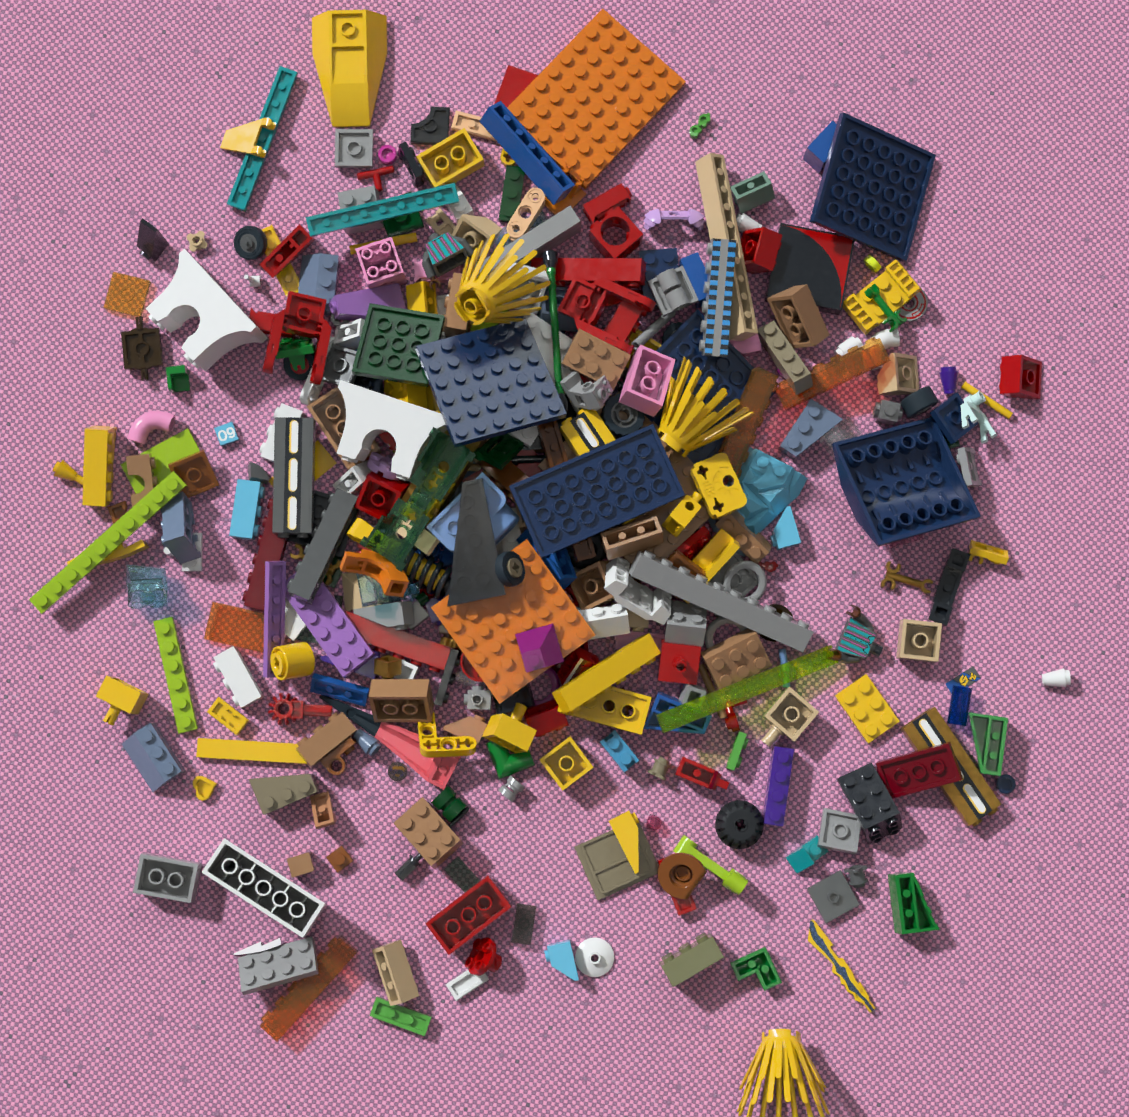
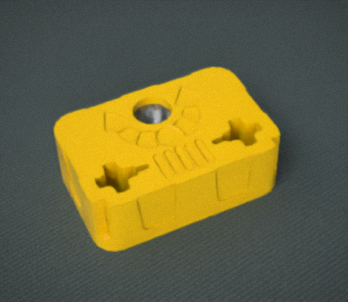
[690,453,747,519]

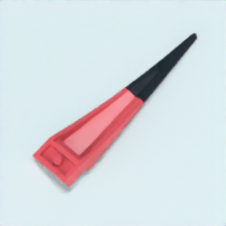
[320,695,461,790]

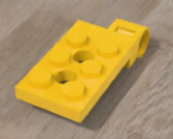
[557,686,652,735]

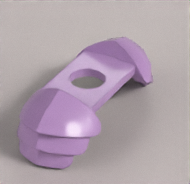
[644,208,705,231]

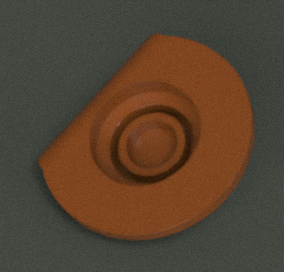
[658,853,707,899]

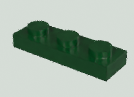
[498,165,525,223]

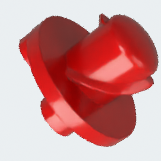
[465,937,502,976]

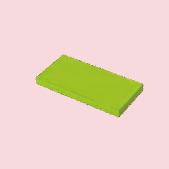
[120,428,200,493]

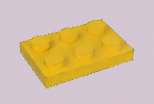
[834,674,900,744]

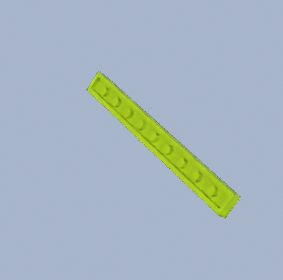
[29,471,187,614]

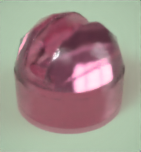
[646,814,661,831]

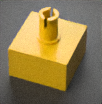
[95,675,149,726]
[482,703,537,753]

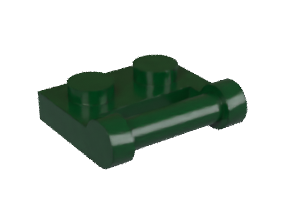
[473,434,524,470]

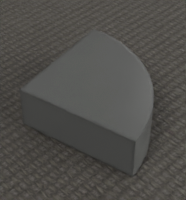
[248,462,269,484]

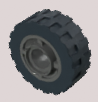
[601,394,645,438]

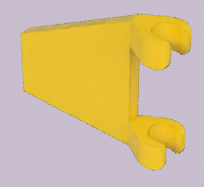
[220,118,276,158]

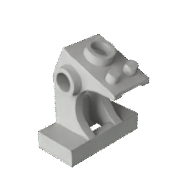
[560,371,613,414]

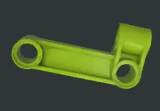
[673,835,748,895]

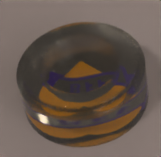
[388,762,408,781]

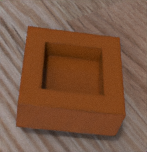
[326,845,354,873]

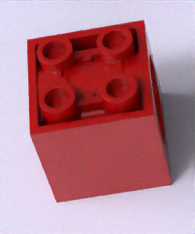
[589,206,643,258]

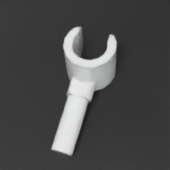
[244,275,261,287]

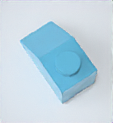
[770,506,801,551]
[544,940,579,981]

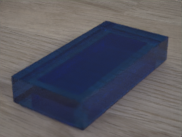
[947,685,972,726]

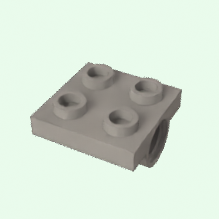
[648,266,699,317]

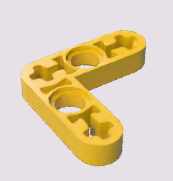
[417,711,477,758]

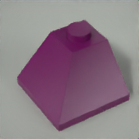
[515,624,564,673]

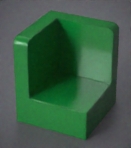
[166,365,190,393]

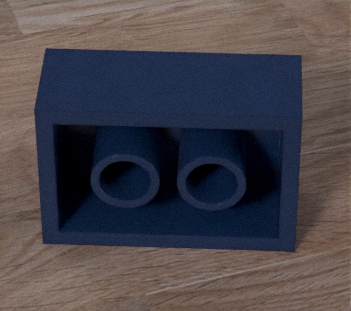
[638,248,679,311]

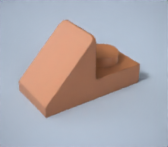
[310,791,337,829]

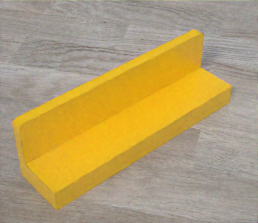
[683,528,740,604]

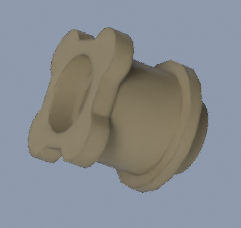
[648,757,671,781]

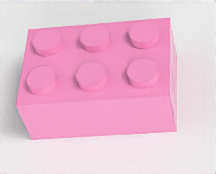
[619,344,675,417]

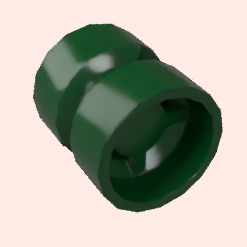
[431,786,467,823]

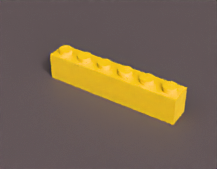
[552,633,661,714]

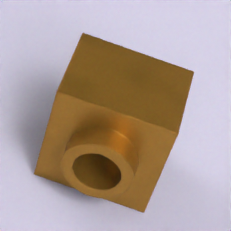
[374,655,402,679]

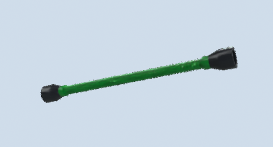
[543,250,568,413]

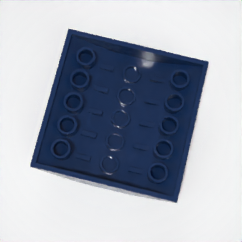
[832,417,981,547]

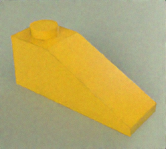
[608,810,640,874]

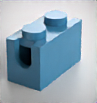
[600,730,639,772]

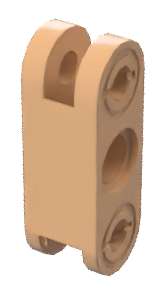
[506,188,545,242]

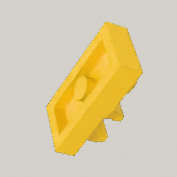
[969,540,1009,565]

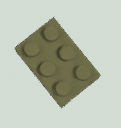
[659,932,724,987]

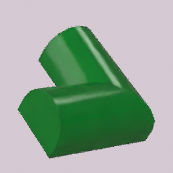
[485,741,535,780]
[730,947,782,991]

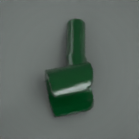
[415,592,430,607]

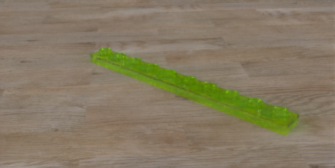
[656,645,838,733]

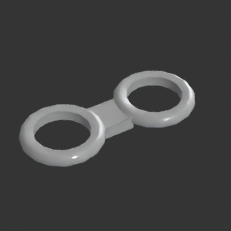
[704,561,767,649]

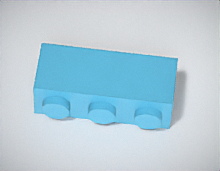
[229,479,265,541]

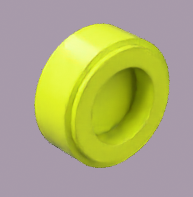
[863,254,882,273]

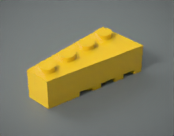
[82,426,117,507]

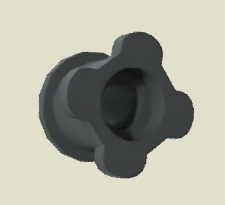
[844,864,868,888]

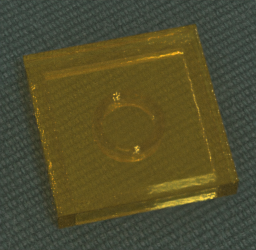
[103,272,151,317]

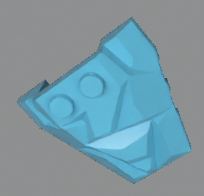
[727,443,808,534]

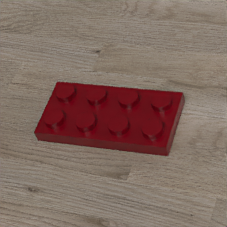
[876,742,963,799]

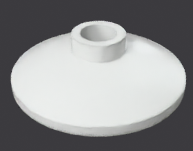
[575,937,614,977]

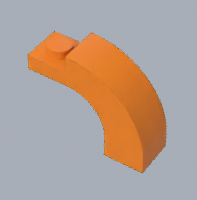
[340,549,409,597]

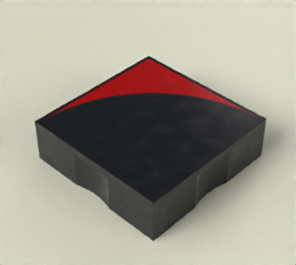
[765,223,854,315]

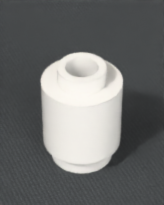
[834,336,863,363]

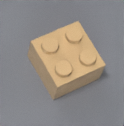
[896,619,942,663]

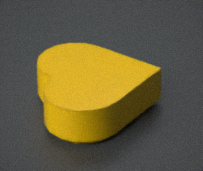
[193,776,218,801]

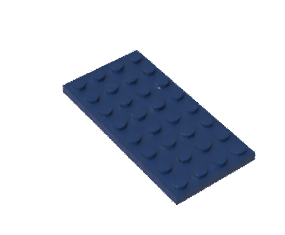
[509,424,685,558]

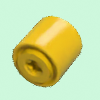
[270,642,315,681]

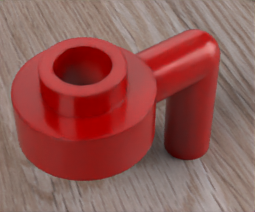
[724,696,747,732]

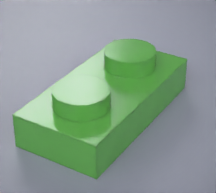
[726,731,749,771]

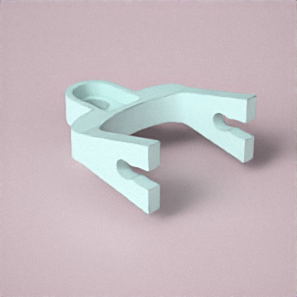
[960,391,998,444]

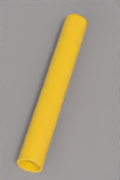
[349,232,418,255]

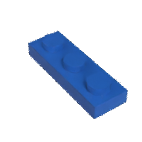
[310,673,370,707]

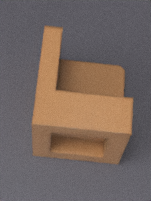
[287,851,314,878]

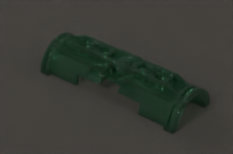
[360,427,476,572]

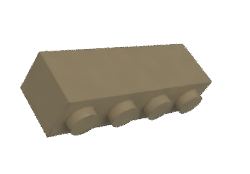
[758,321,813,395]

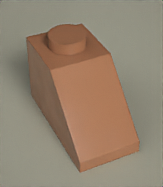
[442,714,487,745]

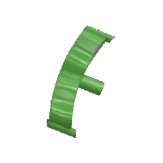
[690,113,711,139]

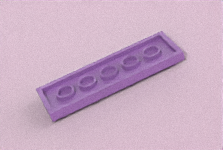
[285,572,375,678]

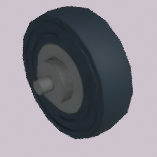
[234,226,267,260]

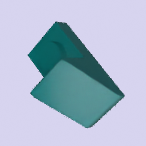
[785,835,829,874]

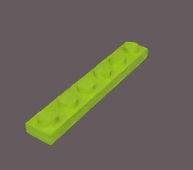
[153,617,198,734]

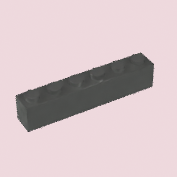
[287,488,358,605]

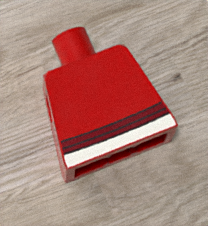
[557,647,600,685]

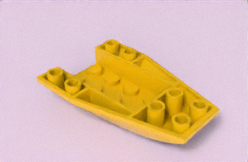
[312,9,387,127]

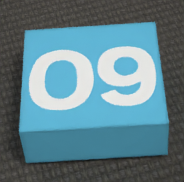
[214,422,239,447]

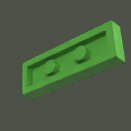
[370,996,432,1036]

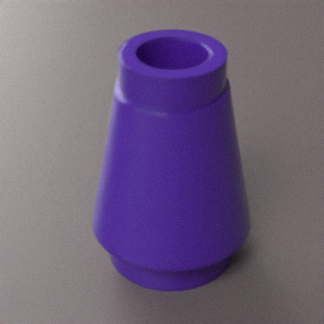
[939,366,958,394]

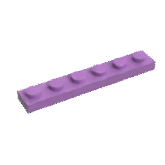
[263,561,286,678]

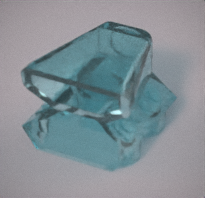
[126,565,168,609]

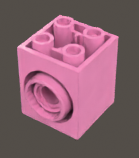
[355,237,407,288]

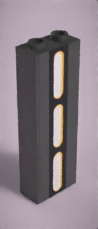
[272,417,316,538]

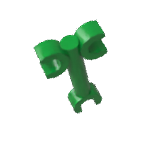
[864,284,907,332]

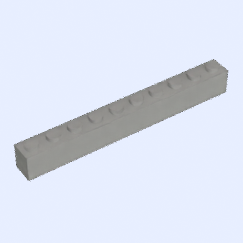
[629,550,814,652]

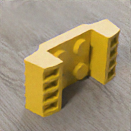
[842,259,922,335]

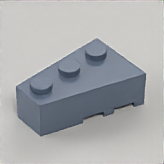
[778,399,843,460]
[160,491,201,564]

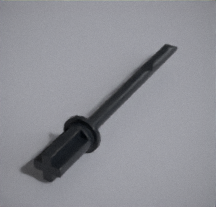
[395,807,469,881]

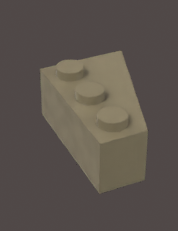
[249,774,320,815]

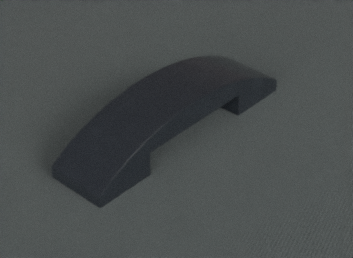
[928,548,971,626]

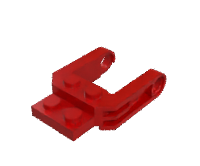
[557,276,656,355]
[263,291,332,385]

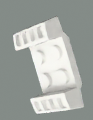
[604,557,672,625]

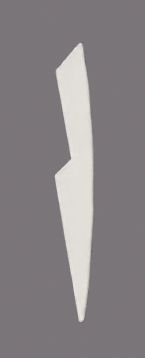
[233,938,281,955]

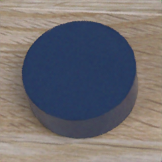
[995,774,1016,794]

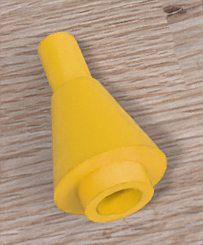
[52,460,83,485]

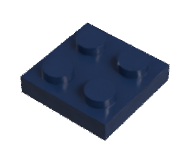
[930,392,978,444]

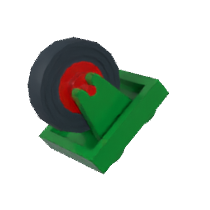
[276,336,317,381]

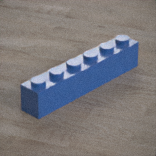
[479,101,575,205]

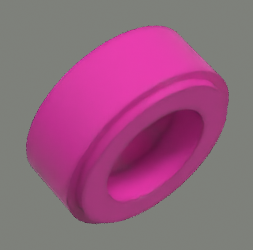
[378,145,397,165]

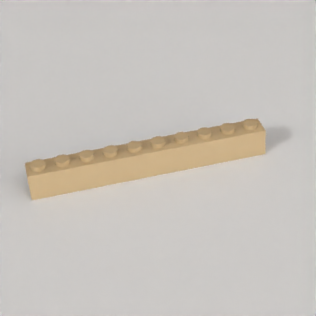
[695,153,758,341]

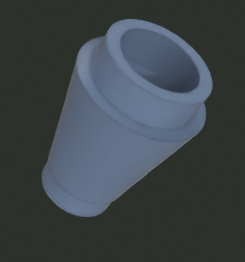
[353,729,382,757]

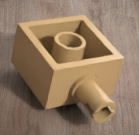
[761,687,819,748]

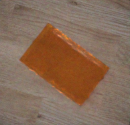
[204,602,264,653]

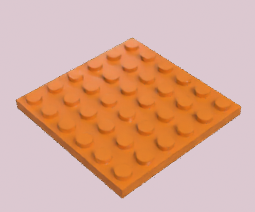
[431,539,595,704]

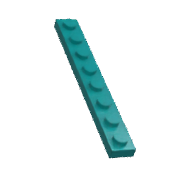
[227,66,298,212]
[305,183,459,237]

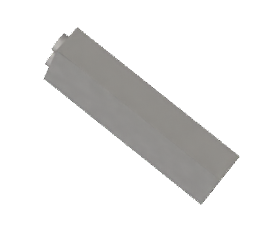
[475,205,581,278]

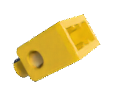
[661,492,703,538]

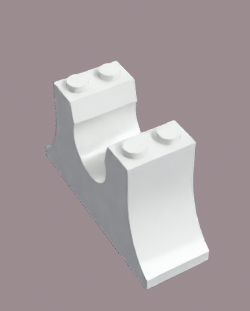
[146,249,267,371]
[337,380,448,482]

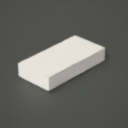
[446,970,489,1001]

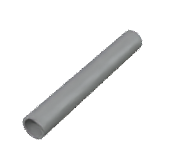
[631,312,676,350]

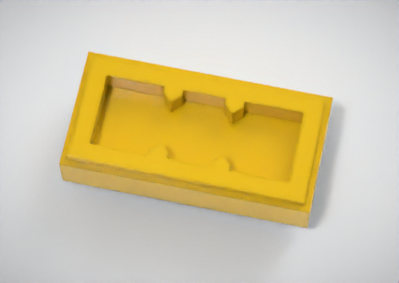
[207,697,250,736]

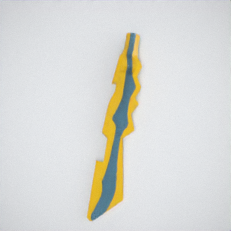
[808,920,875,1013]

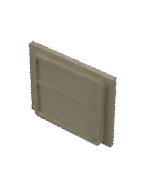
[574,823,659,901]

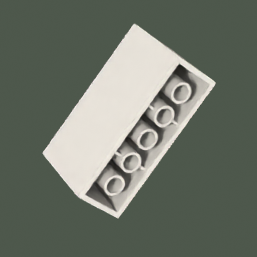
[202,838,326,938]

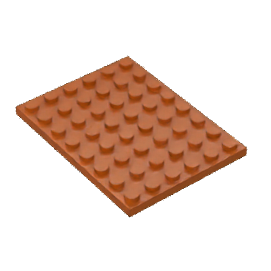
[507,8,686,190]

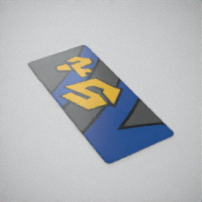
[945,666,981,696]

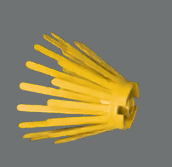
[454,233,550,325]
[656,356,754,458]
[737,1029,830,1117]

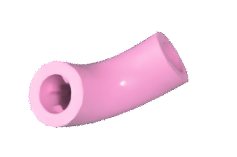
[127,410,176,445]

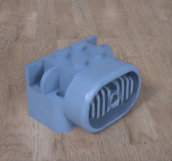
[426,472,520,553]

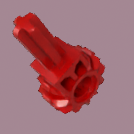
[268,693,333,725]

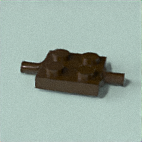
[121,316,164,381]

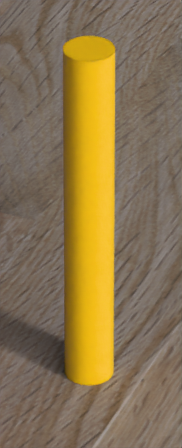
[961,381,1013,419]

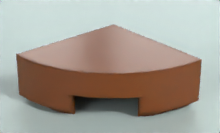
[107,501,128,524]

